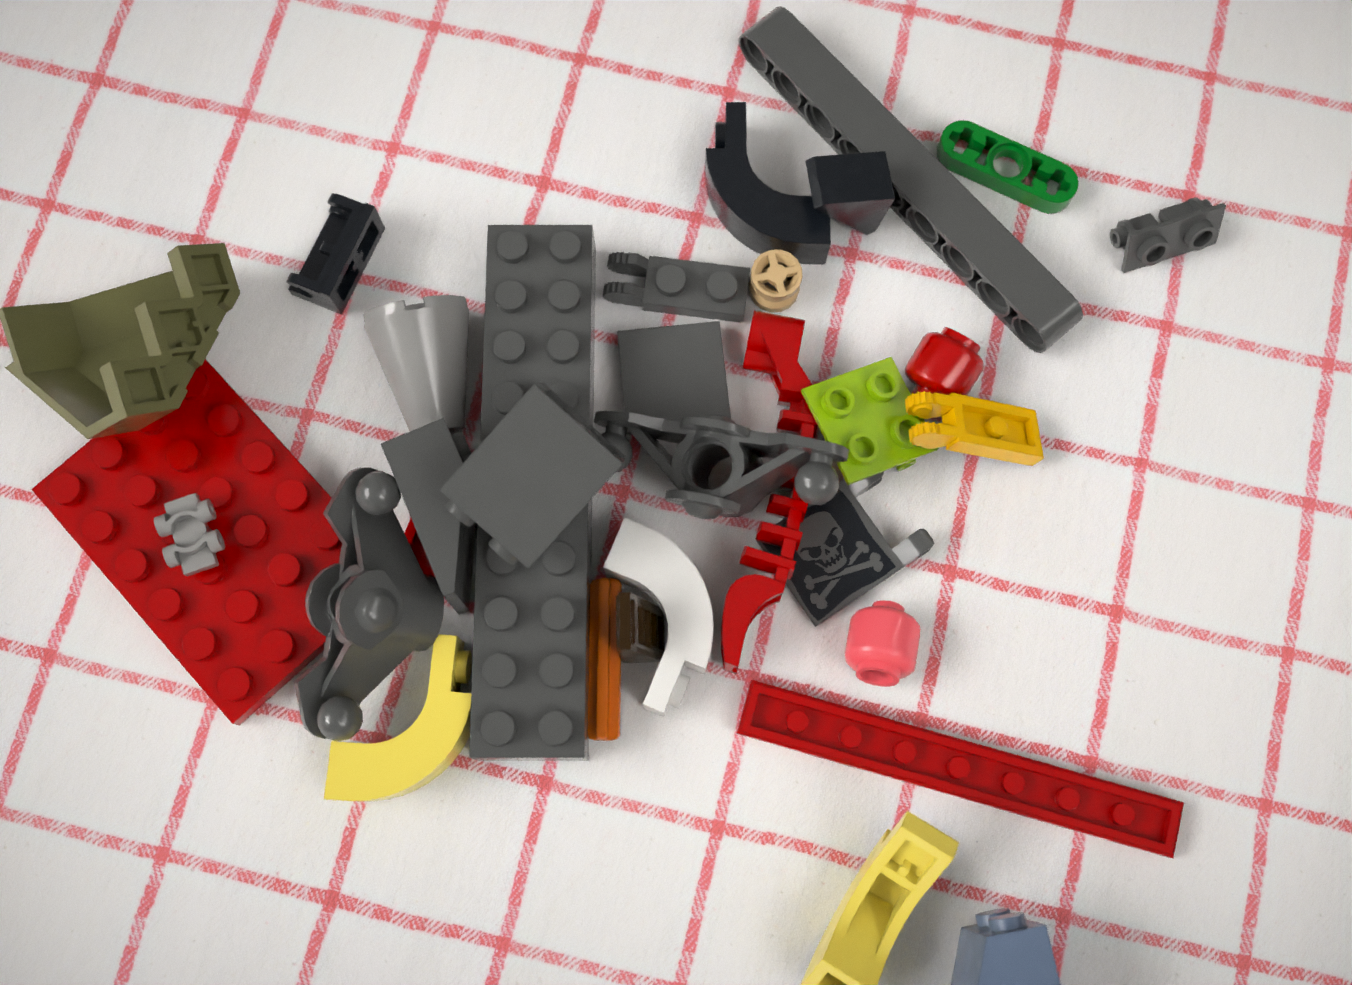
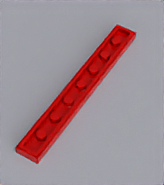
[736,680,1184,858]

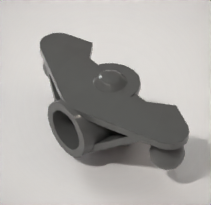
[594,411,849,520]
[294,467,444,741]

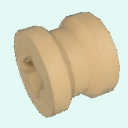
[749,249,803,313]

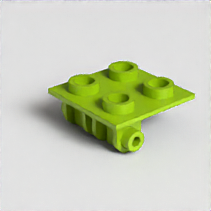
[801,357,939,485]

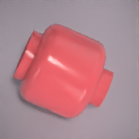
[845,600,920,687]

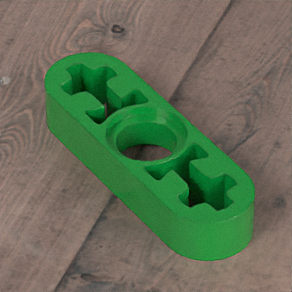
[936,120,1079,214]

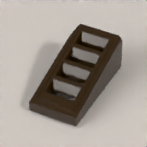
[616,592,664,663]

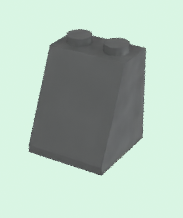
[440,382,625,569]

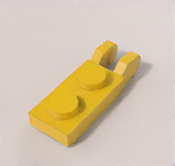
[905,391,1044,466]

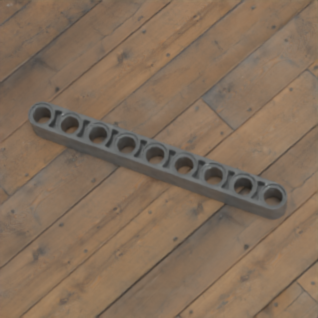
[738,6,1083,353]

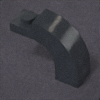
[705,102,831,265]

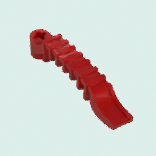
[721,310,818,674]

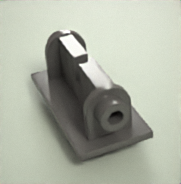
[1110,197,1226,273]

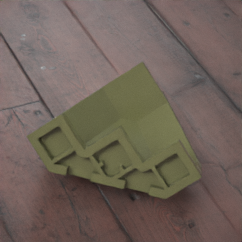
[0,243,240,439]

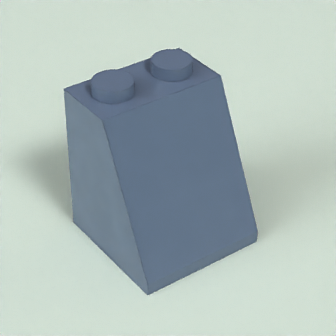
[951,908,1061,985]

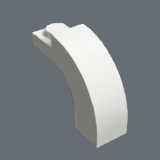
[603,517,714,717]

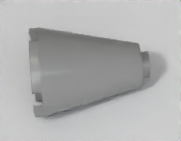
[363,295,469,434]

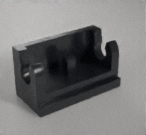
[286,193,385,315]

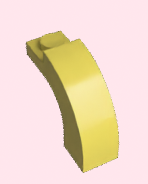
[324,634,472,802]
[800,811,959,985]

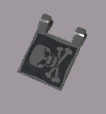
[756,472,934,627]

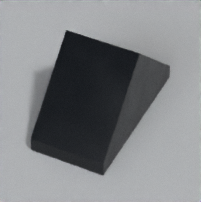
[805,151,895,235]

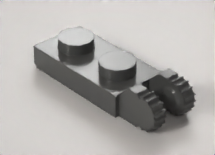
[602,252,750,323]

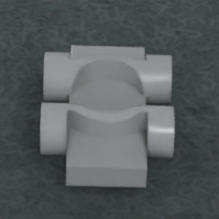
[154,493,225,576]

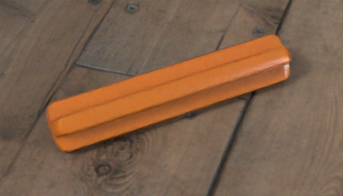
[588,578,622,741]

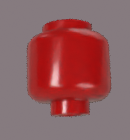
[905,327,984,396]

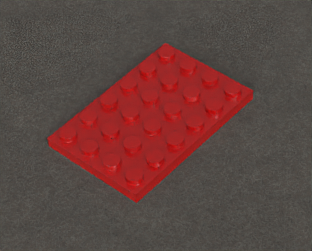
[31,359,342,726]

